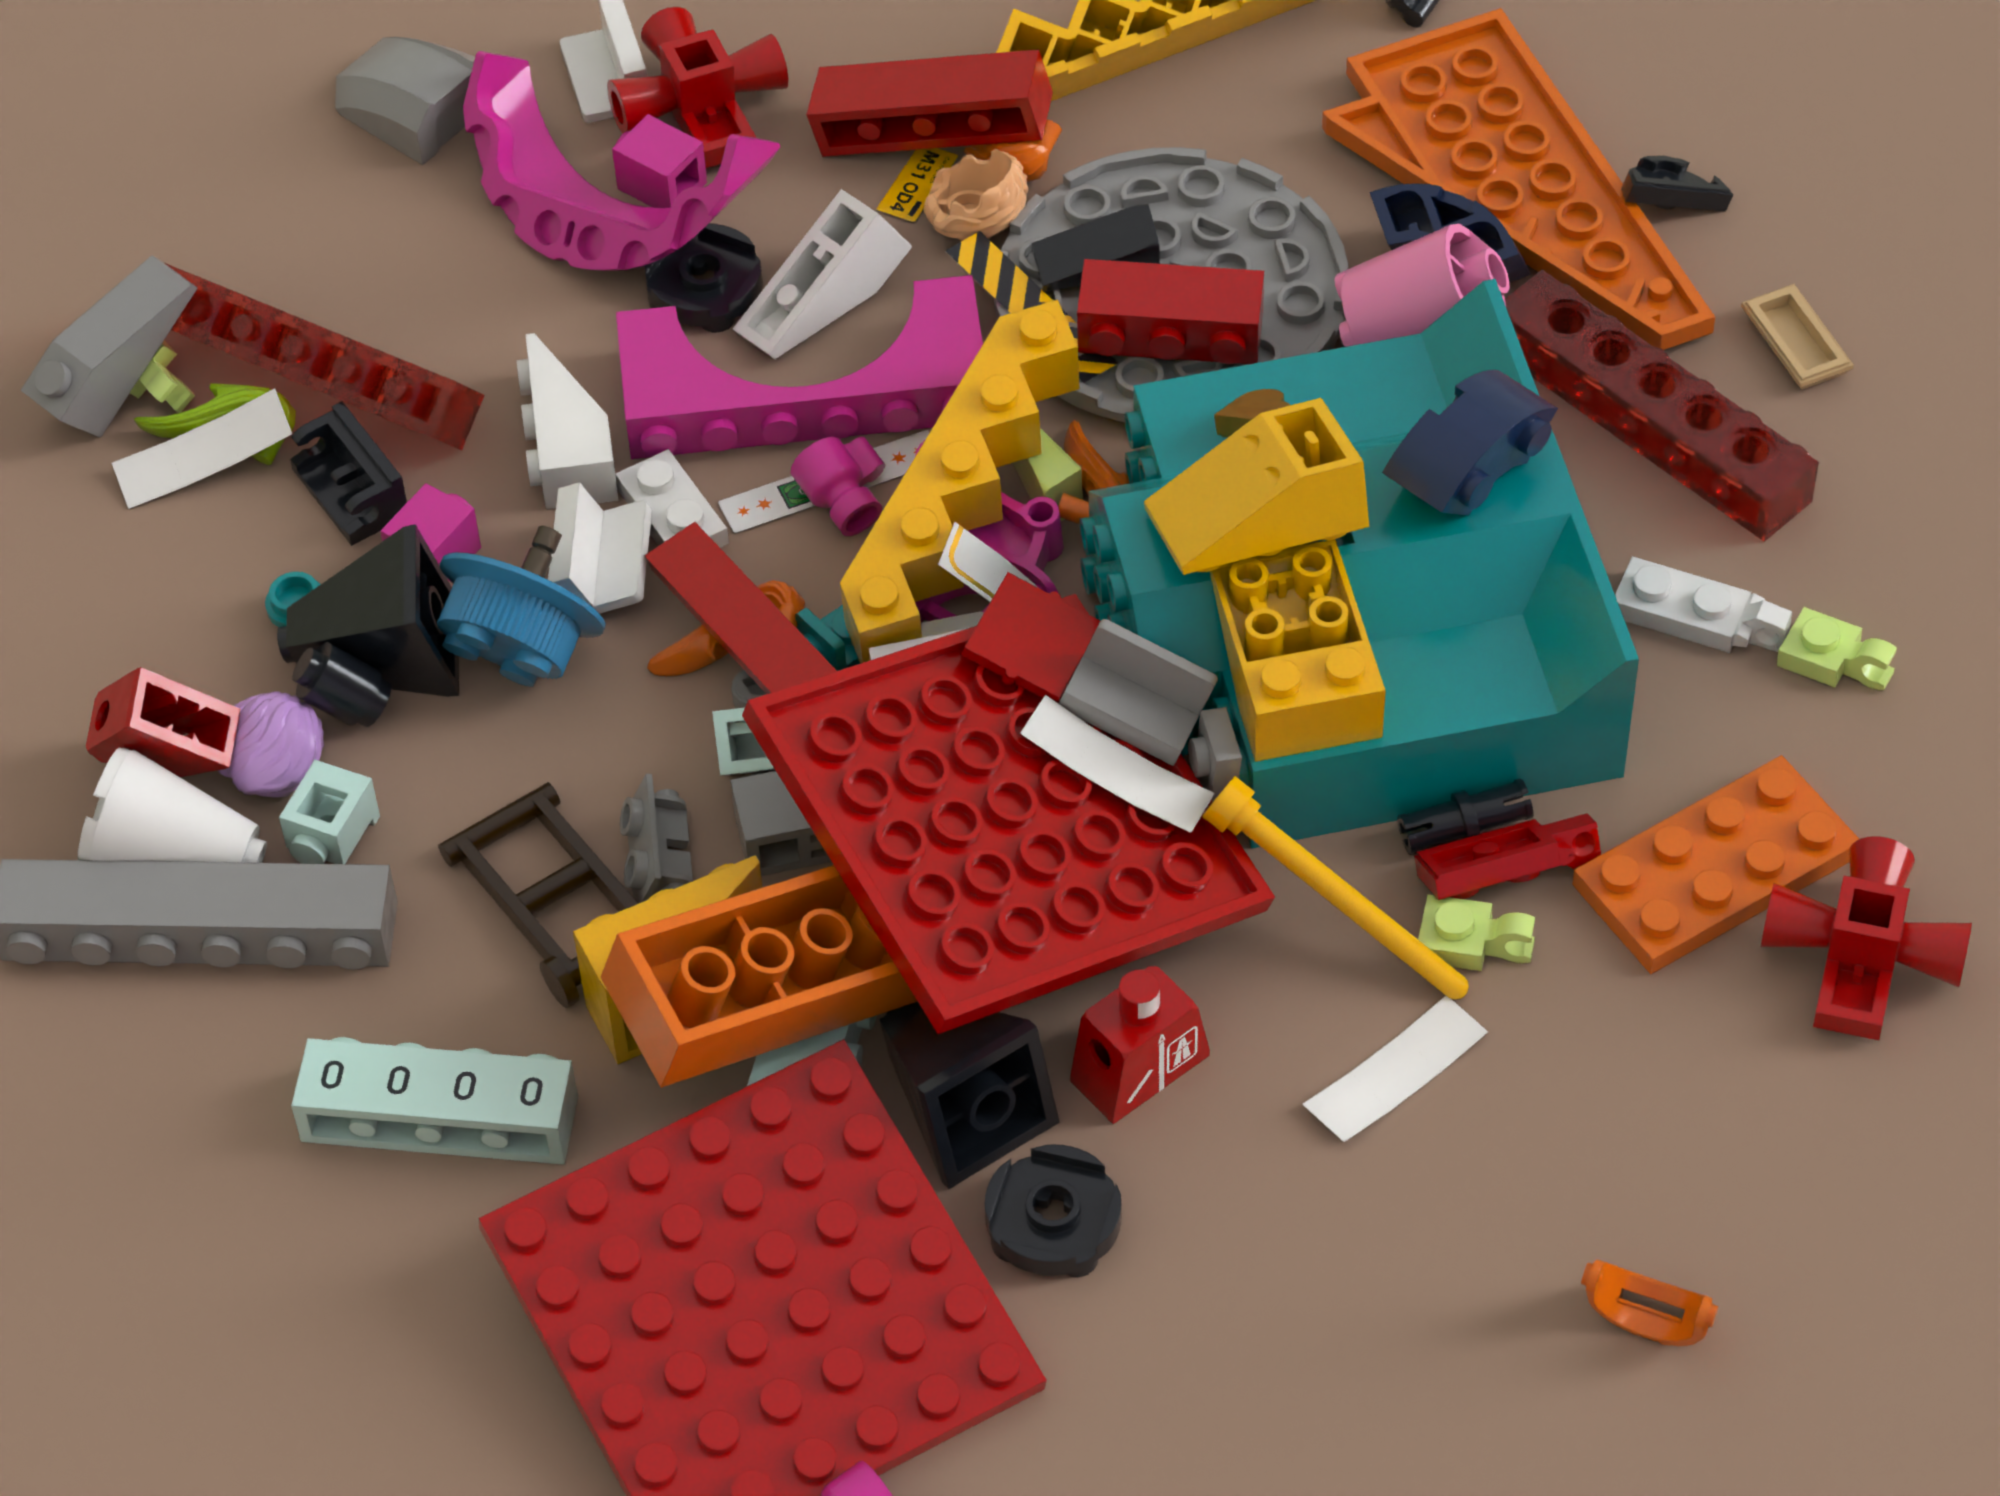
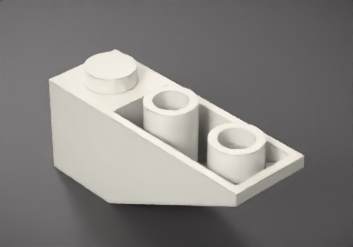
[517,333,619,510]

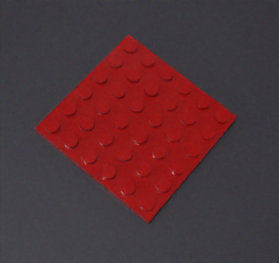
[742,594,1275,1034]
[478,1039,1047,1496]

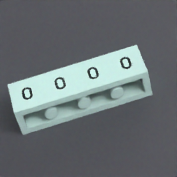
[291,1037,578,1165]

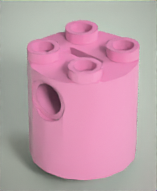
[1335,224,1510,347]

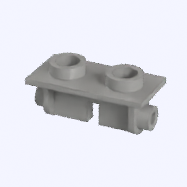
[620,774,693,904]

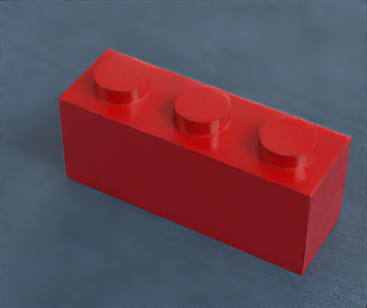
[1077,259,1264,364]

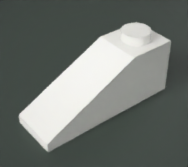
[733,189,912,360]

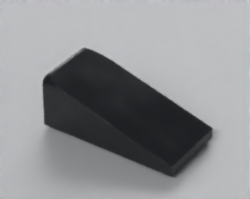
[1032,204,1160,292]

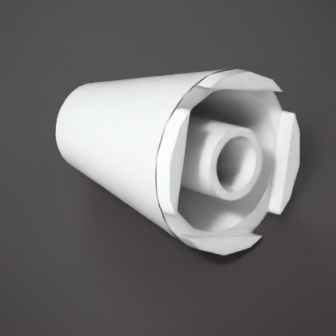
[78,747,267,863]

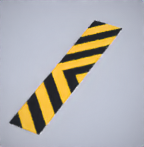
[945,231,1119,384]

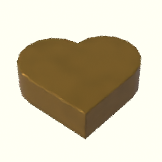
[1214,389,1290,438]

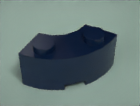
[1369,183,1531,283]
[1382,370,1558,516]

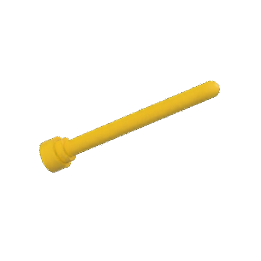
[1202,776,1469,1000]

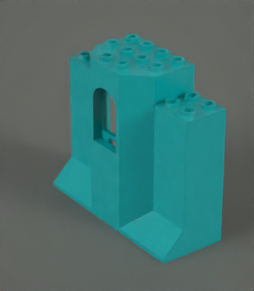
[1079,279,1639,849]

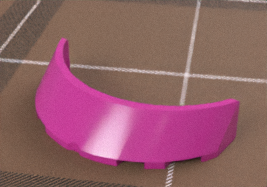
[463,51,780,271]

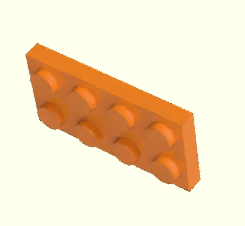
[1572,755,1859,975]

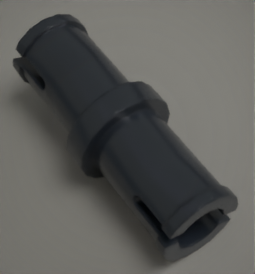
[1397,778,1534,855]

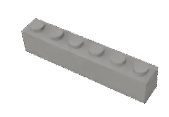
[0,859,398,969]

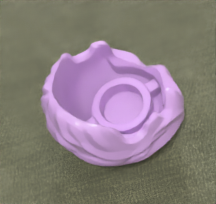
[218,691,324,797]

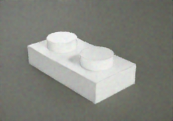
[615,449,729,548]

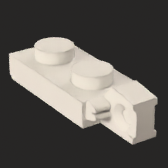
[1615,556,1792,653]

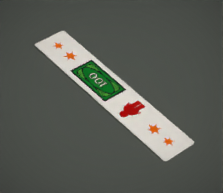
[718,430,929,533]

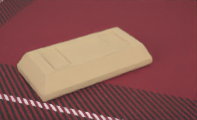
[1741,284,1853,390]

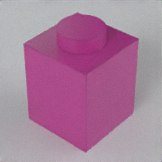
[612,114,707,208]
[380,483,481,582]

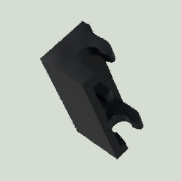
[290,401,407,546]

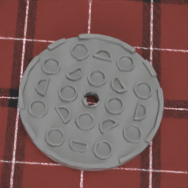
[994,147,1348,422]

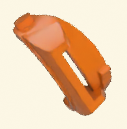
[1581,1259,1719,1346]

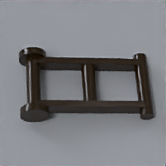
[438,782,638,1008]

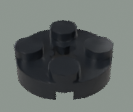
[644,223,763,333]
[985,1144,1122,1278]

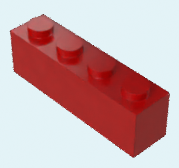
[806,49,1053,157]

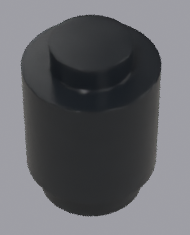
[292,642,391,727]

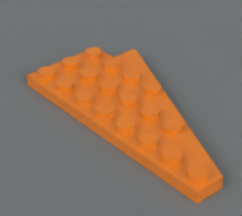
[1322,8,1715,351]

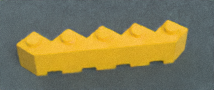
[996,0,1316,101]
[840,299,1080,663]

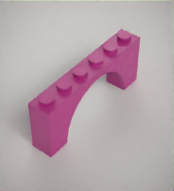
[616,275,983,459]

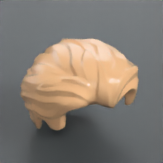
[924,149,1028,241]

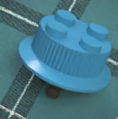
[437,526,606,687]

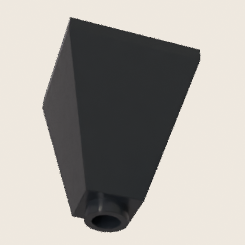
[277,524,459,697]
[879,1002,1060,1189]

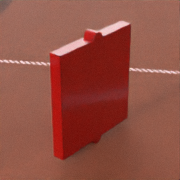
[961,572,1100,703]

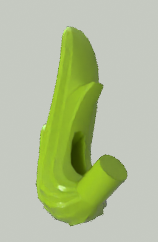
[134,383,296,465]

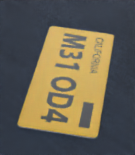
[877,148,958,222]

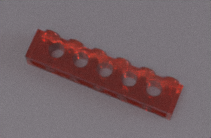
[165,263,485,451]
[1505,270,1819,542]

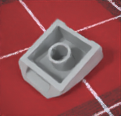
[335,37,475,165]

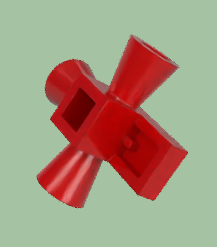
[607,7,789,168]
[1761,836,1972,1041]

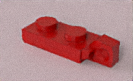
[1414,813,1601,900]

